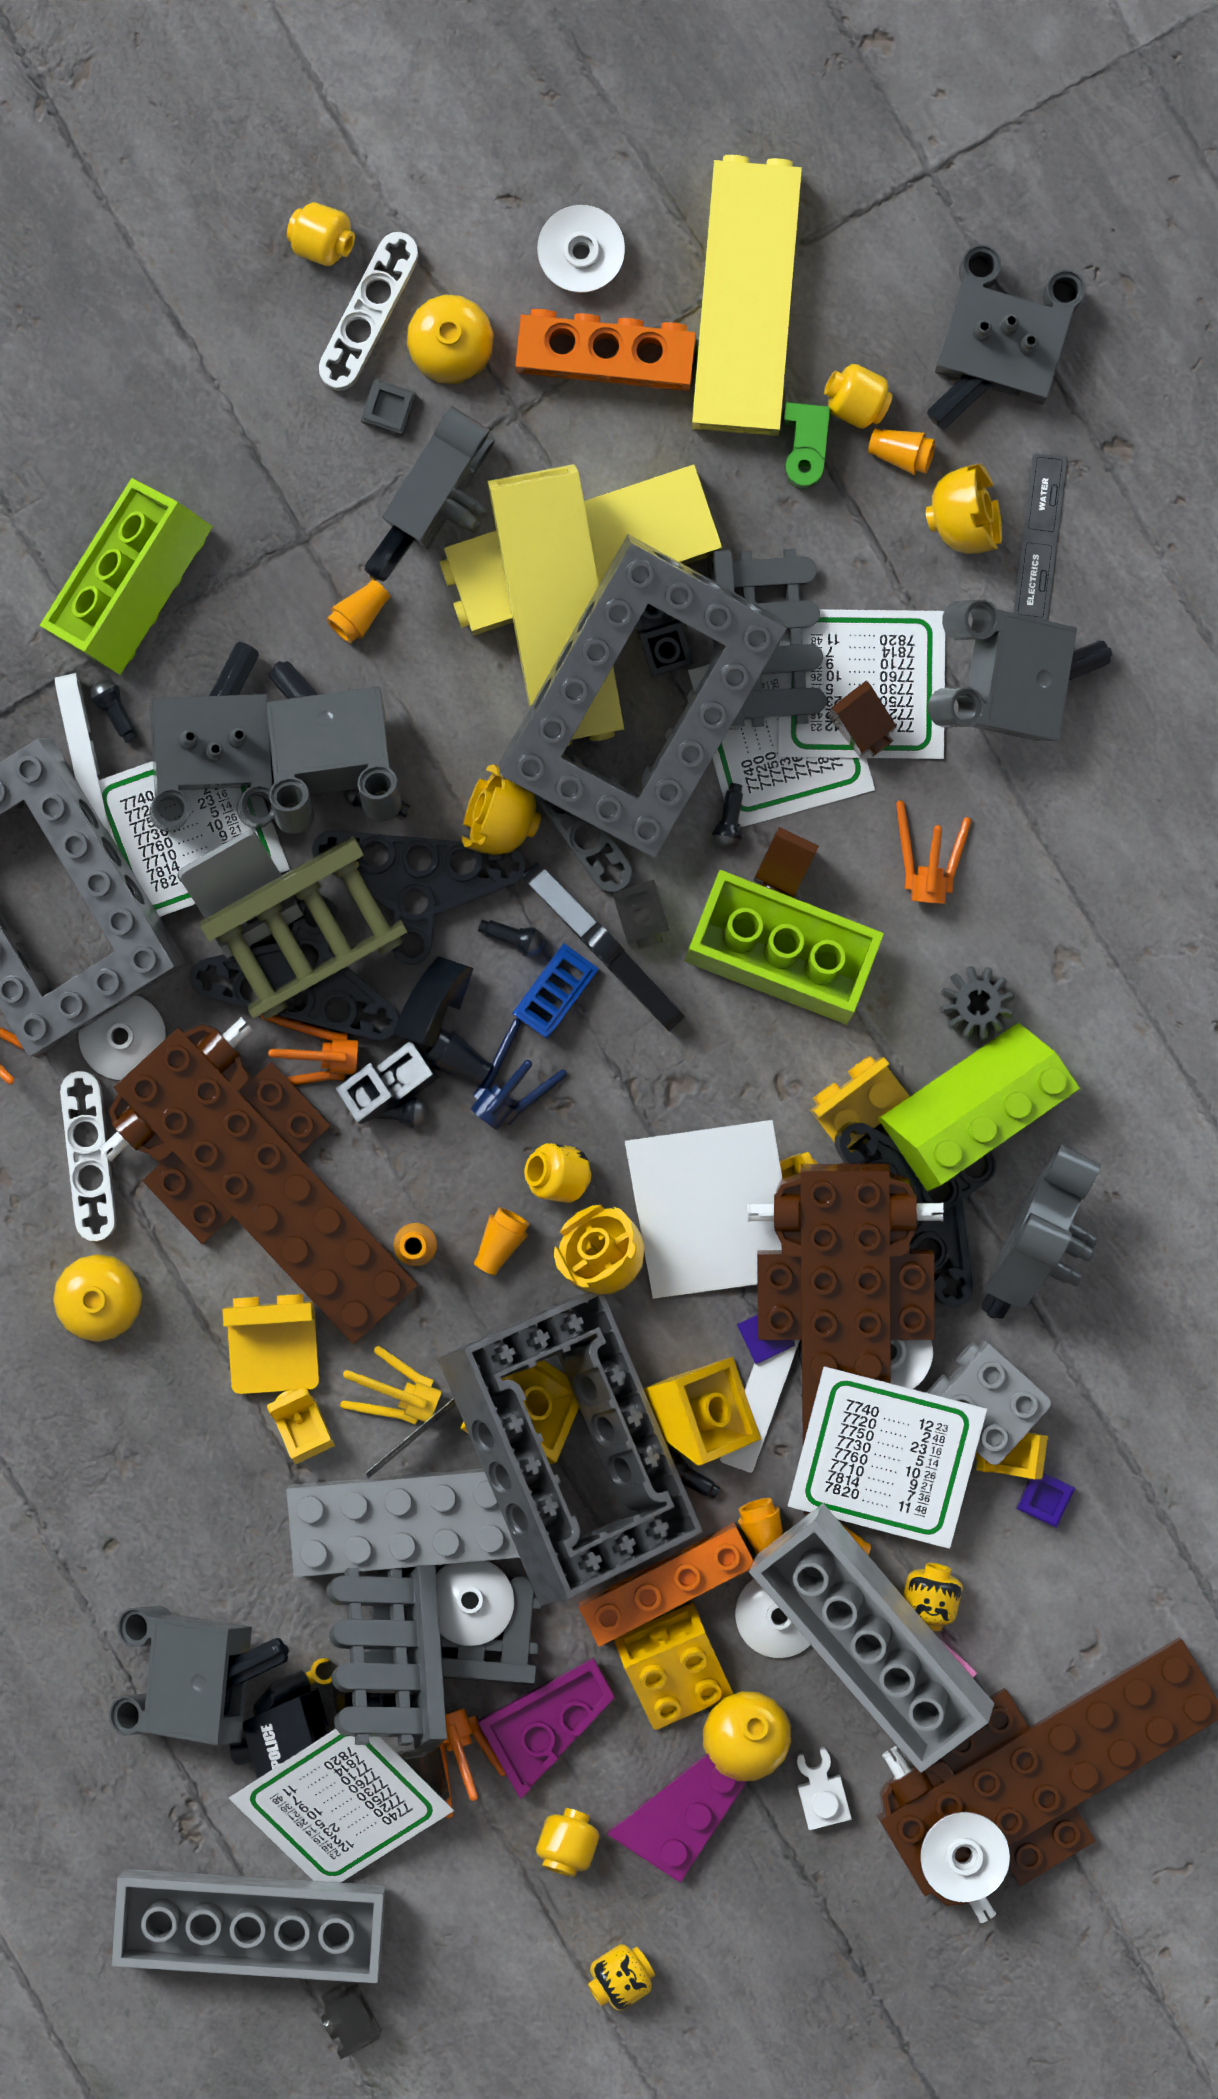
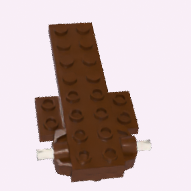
[99,1017,418,1345]
[747,1163,943,1515]
[877,1638,1218,1923]

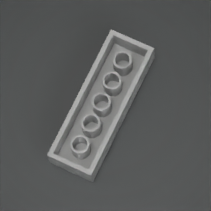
[286,1464,552,1577]
[749,1503,994,1773]
[112,1869,386,1983]

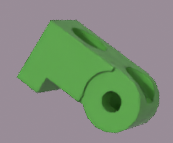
[783,402,830,489]

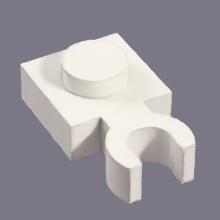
[797,1747,852,1830]

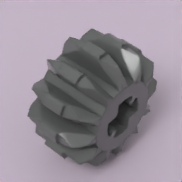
[940,966,1015,1040]

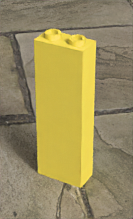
[692,155,802,436]
[439,464,722,636]
[487,464,624,746]

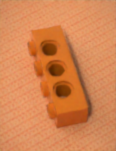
[515,309,696,392]
[579,1522,754,1647]

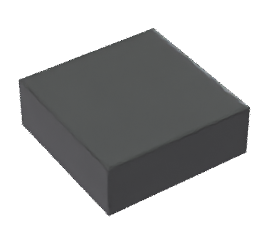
[361,378,416,436]

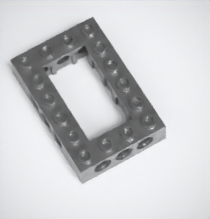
[498,534,787,858]
[0,738,188,1057]
[437,1292,703,1606]

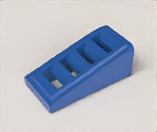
[512,943,599,1039]

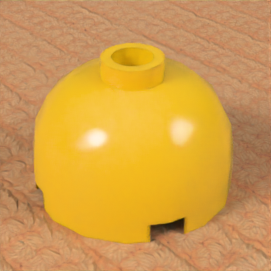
[407,294,494,384]
[926,463,1002,554]
[462,764,541,855]
[554,1205,645,1295]
[53,1254,143,1342]
[703,1691,791,1781]

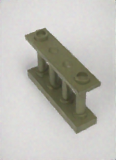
[200,836,407,1019]

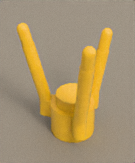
[340,1346,442,1425]

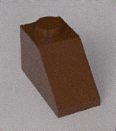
[827,680,896,757]
[753,827,819,898]

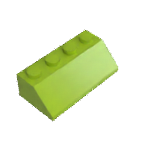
[39,478,213,675]
[684,870,884,1025]
[878,1023,1080,1191]

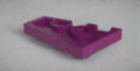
[478,1657,615,1800]
[607,1754,747,1882]

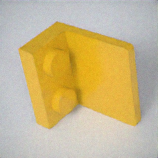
[810,1055,910,1148]
[614,1602,733,1730]

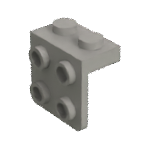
[178,830,303,959]
[927,1340,1051,1465]

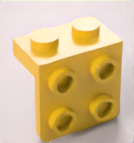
[222,1294,319,1394]

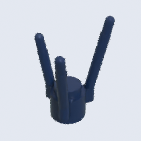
[470,1018,567,1130]

